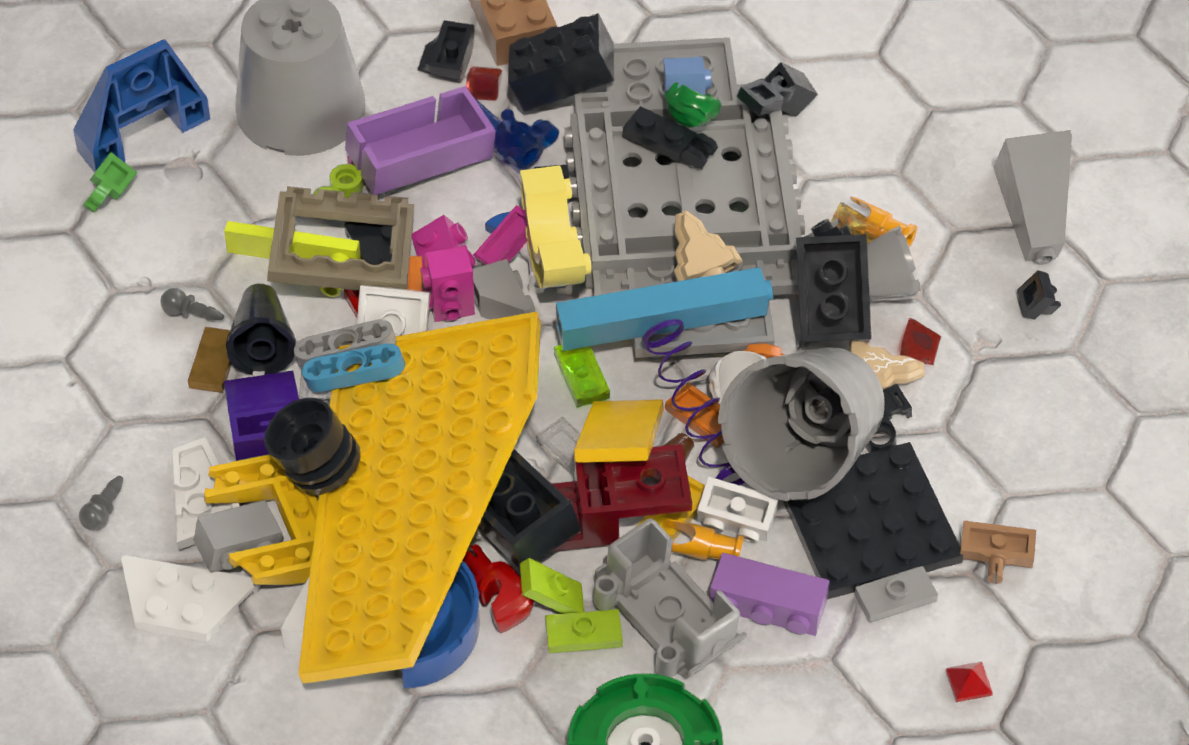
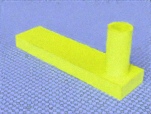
[224,221,361,297]

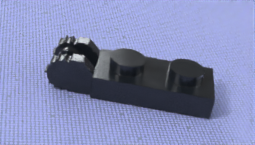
[623,106,719,169]

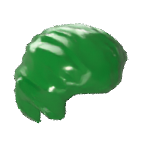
[665,82,722,128]

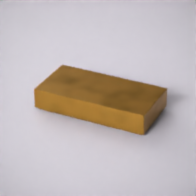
[188,327,232,393]

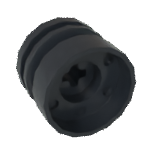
[264,397,360,495]

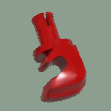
[462,544,534,633]

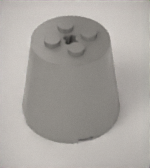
[235,0,365,156]
[718,347,885,501]

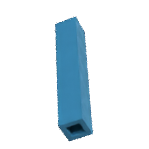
[556,267,773,351]

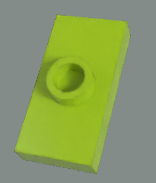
[520,558,584,614]
[545,609,623,654]

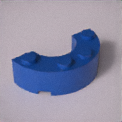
[402,562,480,688]

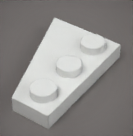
[172,437,240,550]

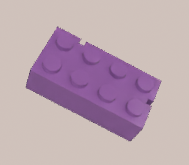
[345,86,496,195]

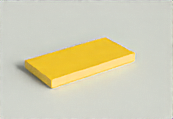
[574,399,664,462]

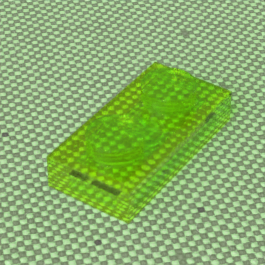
[554,345,610,408]

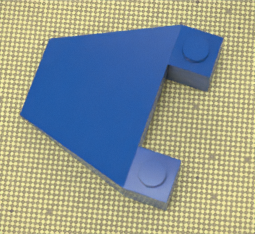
[73,39,210,173]

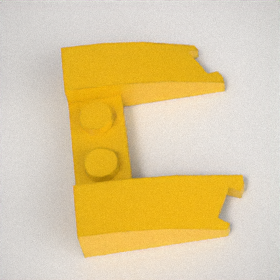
[204,454,318,585]

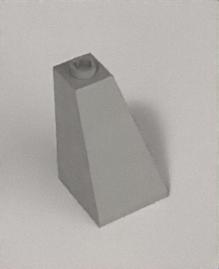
[994,130,1072,263]

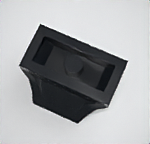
[417,20,475,79]

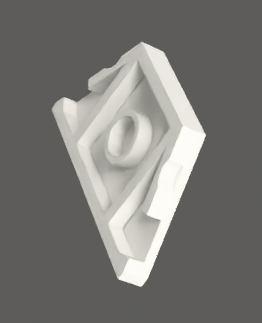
[121,555,260,642]

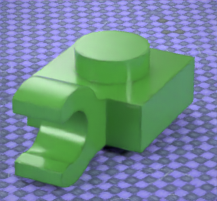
[83,152,137,213]

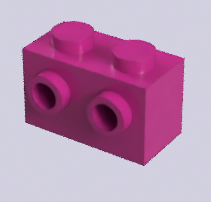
[420,245,475,322]

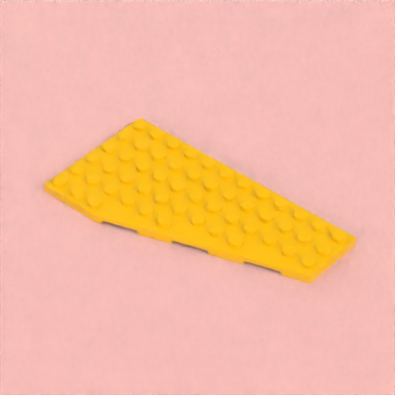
[298,312,541,684]

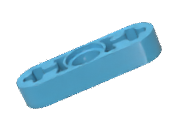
[302,343,405,392]

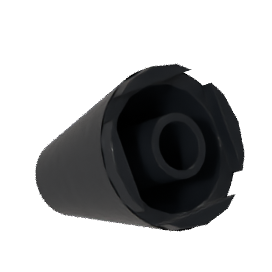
[226,283,296,375]

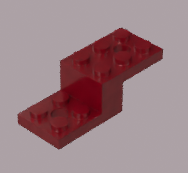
[551,444,692,551]

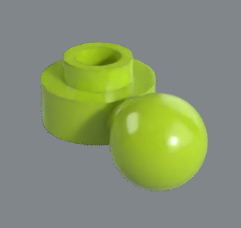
[313,164,363,198]

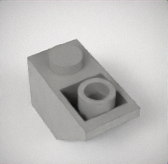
[472,259,535,320]

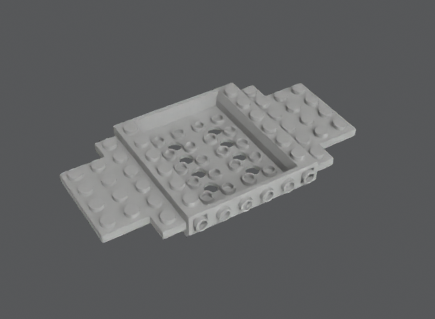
[564,37,805,358]

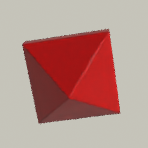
[946,661,993,703]

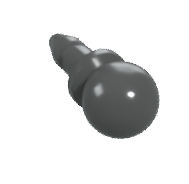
[160,288,224,320]
[79,476,123,530]

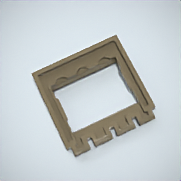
[267,186,414,290]

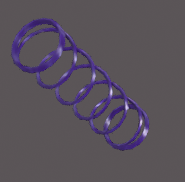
[642,319,745,486]

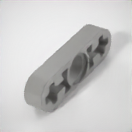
[294,319,396,368]

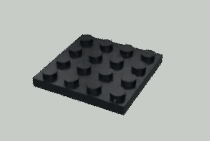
[782,442,964,600]

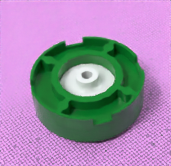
[568,673,723,745]

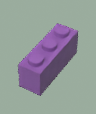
[710,552,830,636]

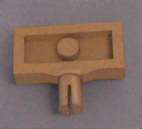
[960,520,1036,584]

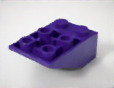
[224,370,299,461]

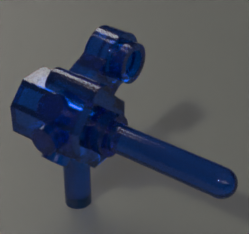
[472,95,559,170]

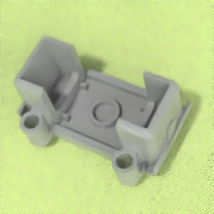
[594,519,747,678]

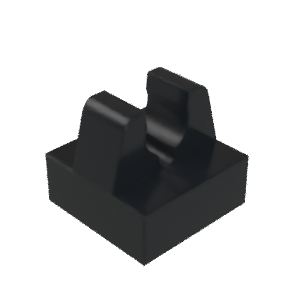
[1017,270,1061,320]

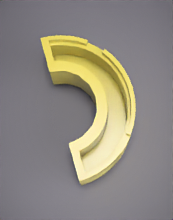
[520,165,591,289]

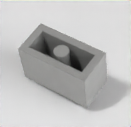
[193,500,282,573]

